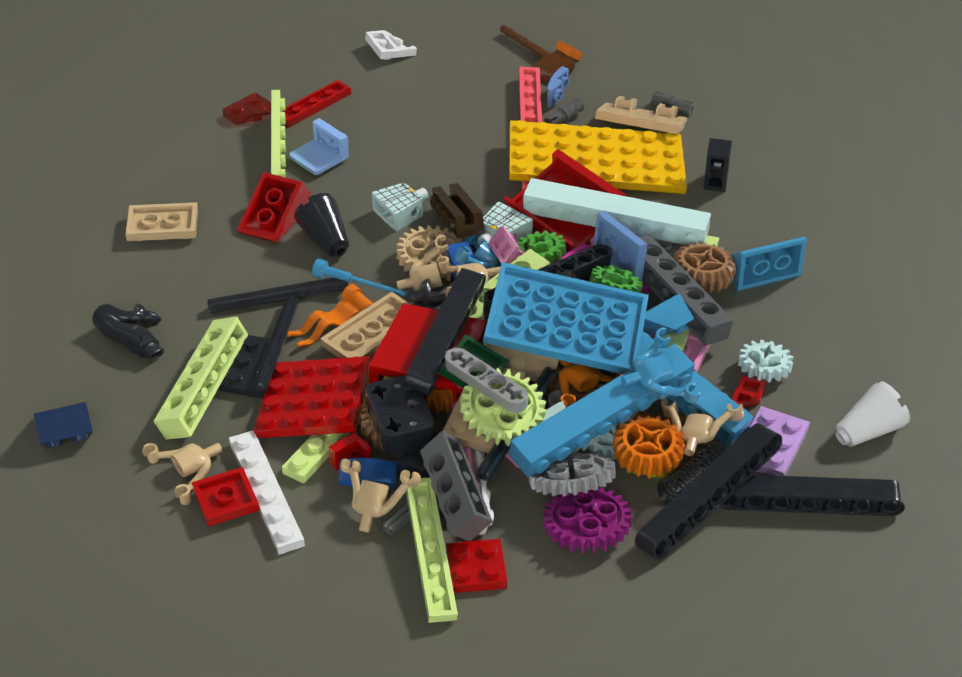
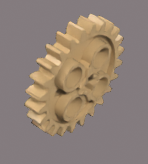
[396,225,472,281]

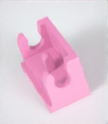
[488,226,524,264]

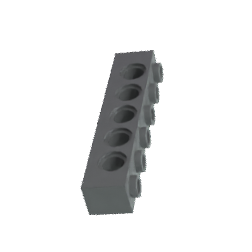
[639,234,733,346]

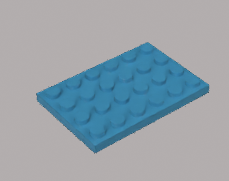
[483,262,649,374]

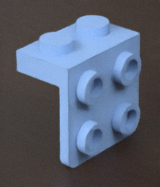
[289,118,349,175]

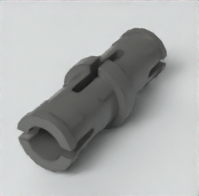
[651,91,695,116]
[544,99,584,124]

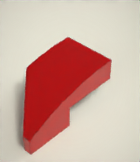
[732,375,766,408]

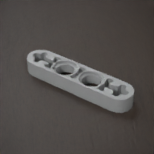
[445,348,528,413]

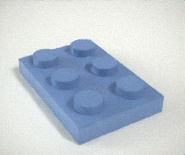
[593,212,647,282]

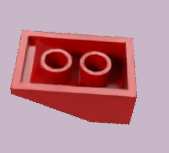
[237,172,311,243]

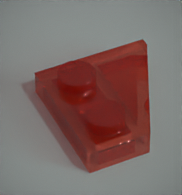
[222,92,271,125]

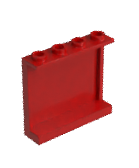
[503,149,627,253]
[368,303,488,403]

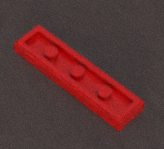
[282,80,352,128]

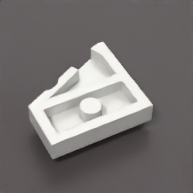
[365,30,417,60]

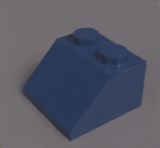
[34,402,93,448]

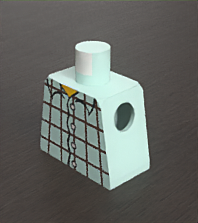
[372,183,429,232]
[478,202,533,245]

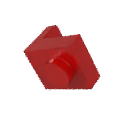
[329,432,372,471]

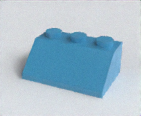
[730,236,807,291]

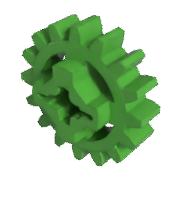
[516,231,566,264]
[589,265,643,293]

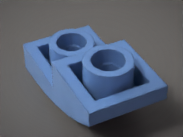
[547,66,569,108]

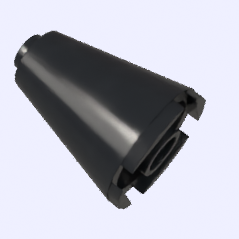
[294,193,349,256]

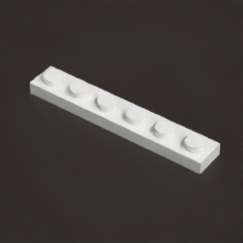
[229,431,305,555]

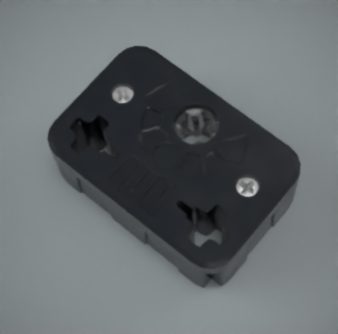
[365,375,435,455]

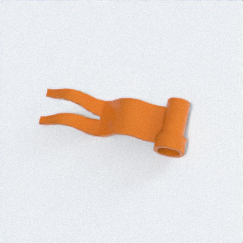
[287,284,374,348]

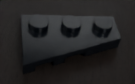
[219,335,269,399]

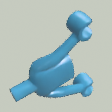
[455,234,501,269]
[622,327,700,403]

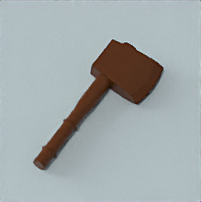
[500,25,575,83]

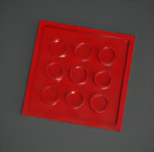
[253,356,371,438]

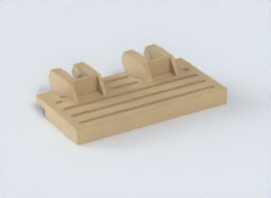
[595,96,687,134]

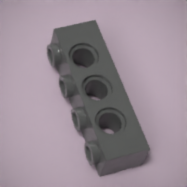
[420,431,493,541]

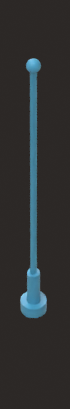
[312,258,408,296]

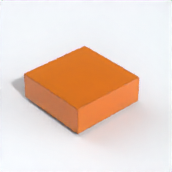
[555,41,583,61]

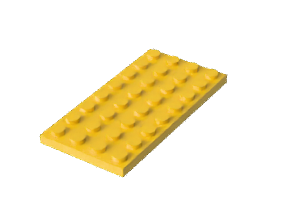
[509,120,687,194]

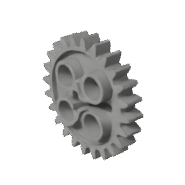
[529,452,616,496]

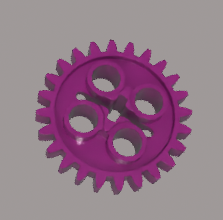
[543,487,632,554]

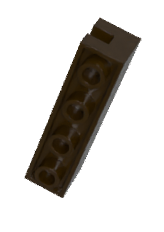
[430,183,484,239]

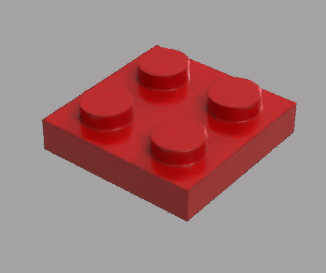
[191,467,260,527]
[446,538,507,593]

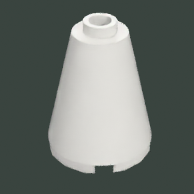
[835,381,910,447]

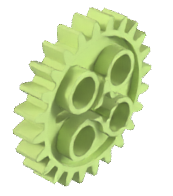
[460,368,546,446]

